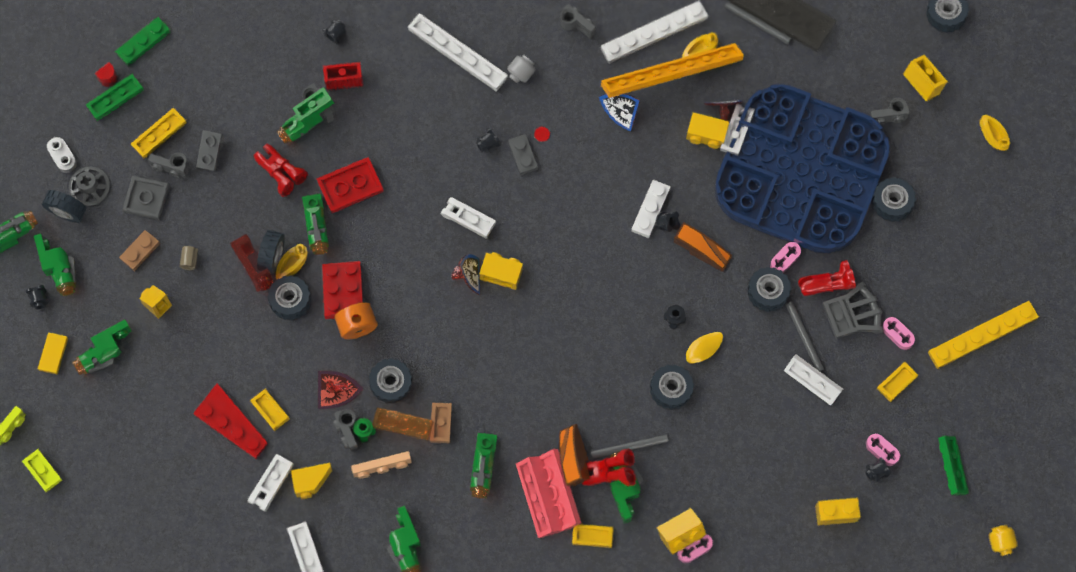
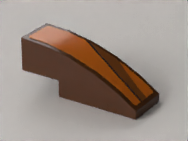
[674,222,732,272]
[559,424,590,486]

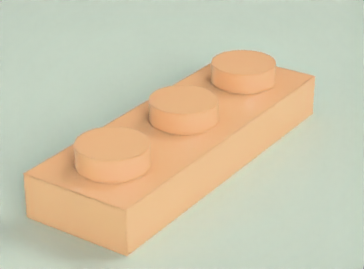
[351,451,411,479]

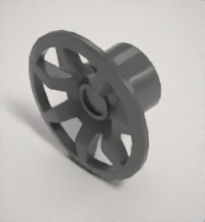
[69,167,110,206]

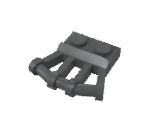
[822,282,883,339]

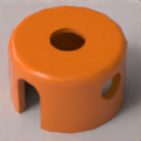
[334,303,378,339]

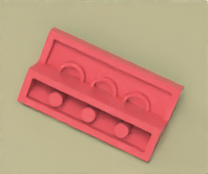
[516,449,581,538]

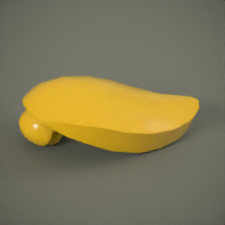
[682,33,718,58]
[980,115,1010,151]
[276,244,308,279]
[686,332,723,364]

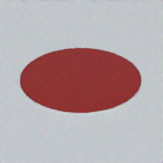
[534,127,550,142]

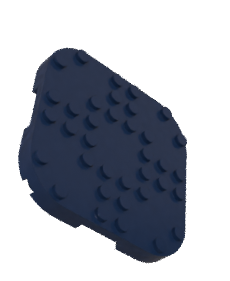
[715,84,889,253]

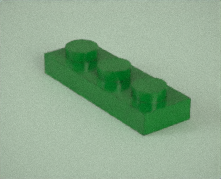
[115,17,171,66]
[86,74,144,121]
[938,436,969,495]

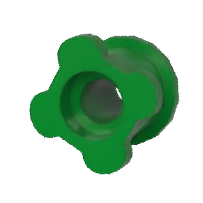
[352,418,376,443]

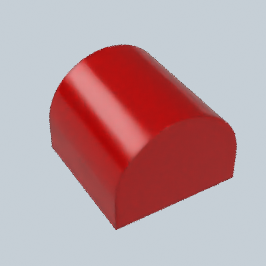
[95,62,118,87]

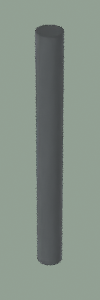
[725,1,791,44]
[785,301,824,372]
[591,434,668,459]

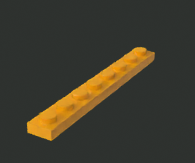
[601,43,744,98]

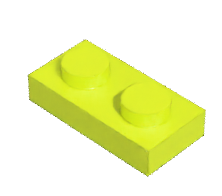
[0,406,26,445]
[22,449,62,493]

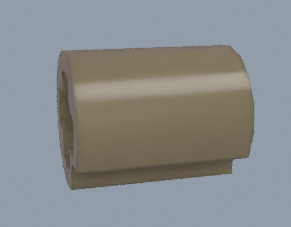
[179,246,198,270]

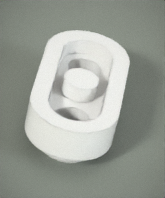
[47,137,76,173]

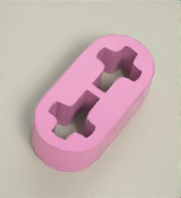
[770,242,801,273]
[882,317,915,350]
[866,434,900,466]
[677,534,713,563]

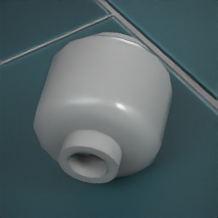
[508,55,535,83]

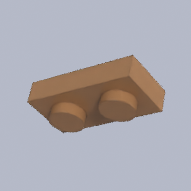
[119,230,160,271]
[430,403,452,443]

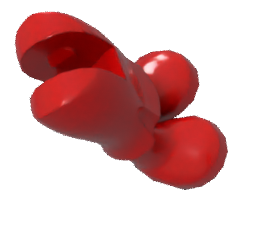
[253,144,308,197]
[798,260,856,296]
[582,449,636,486]

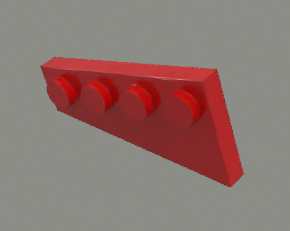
[193,383,268,459]

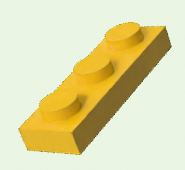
[131,108,187,159]

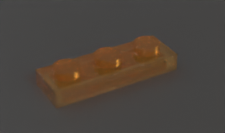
[372,407,434,441]

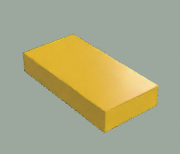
[38,332,68,375]
[877,362,918,402]
[250,389,289,431]
[572,524,613,548]

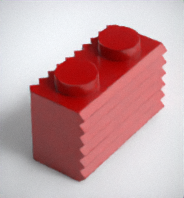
[323,62,363,91]

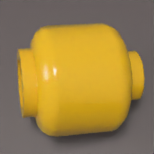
[989,525,1017,555]

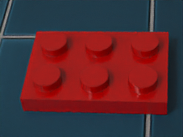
[317,157,384,213]
[322,261,363,319]

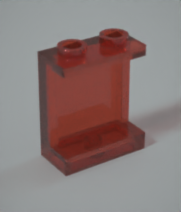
[230,234,273,292]

